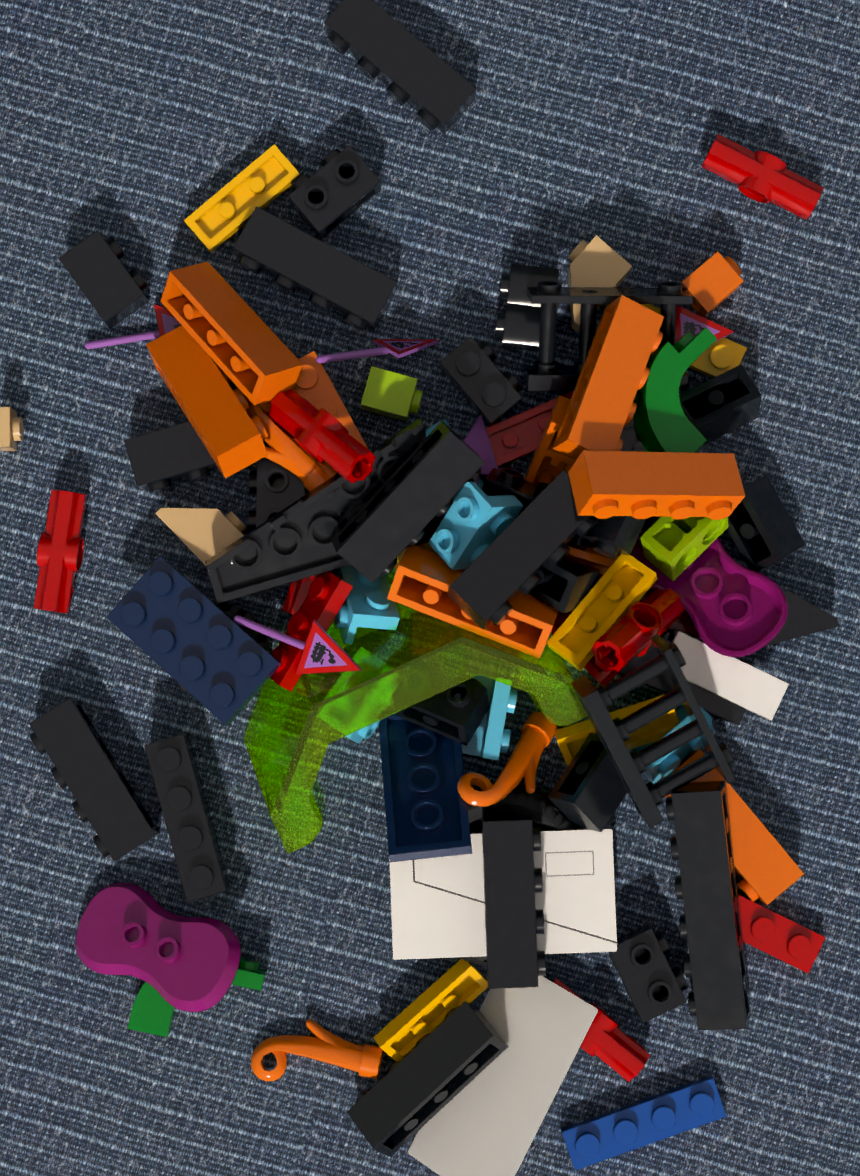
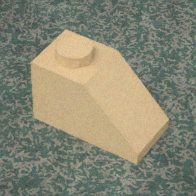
[568,235,632,333]
[155,508,247,566]

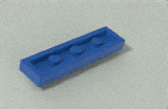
[561,1076,727,1171]

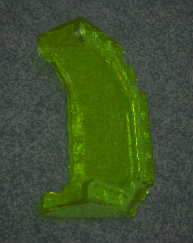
[243,583,588,854]

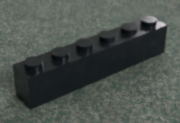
[666,780,751,1030]

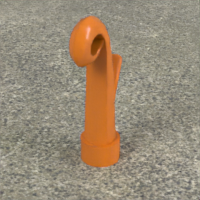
[245,396,337,492]
[457,712,558,807]
[251,1019,383,1082]

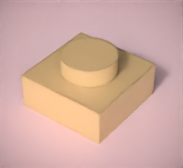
[0,407,24,451]

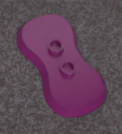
[630,523,788,657]
[75,882,241,1012]

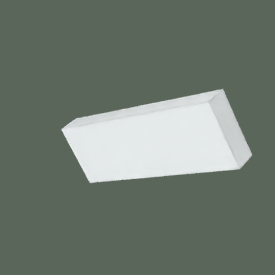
[672,631,789,721]

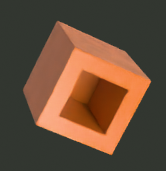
[681,251,744,317]

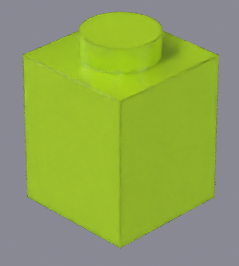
[361,366,423,422]

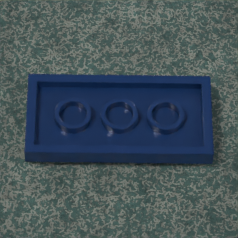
[107,556,282,726]
[378,709,472,862]

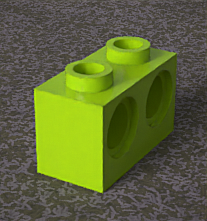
[640,517,729,581]

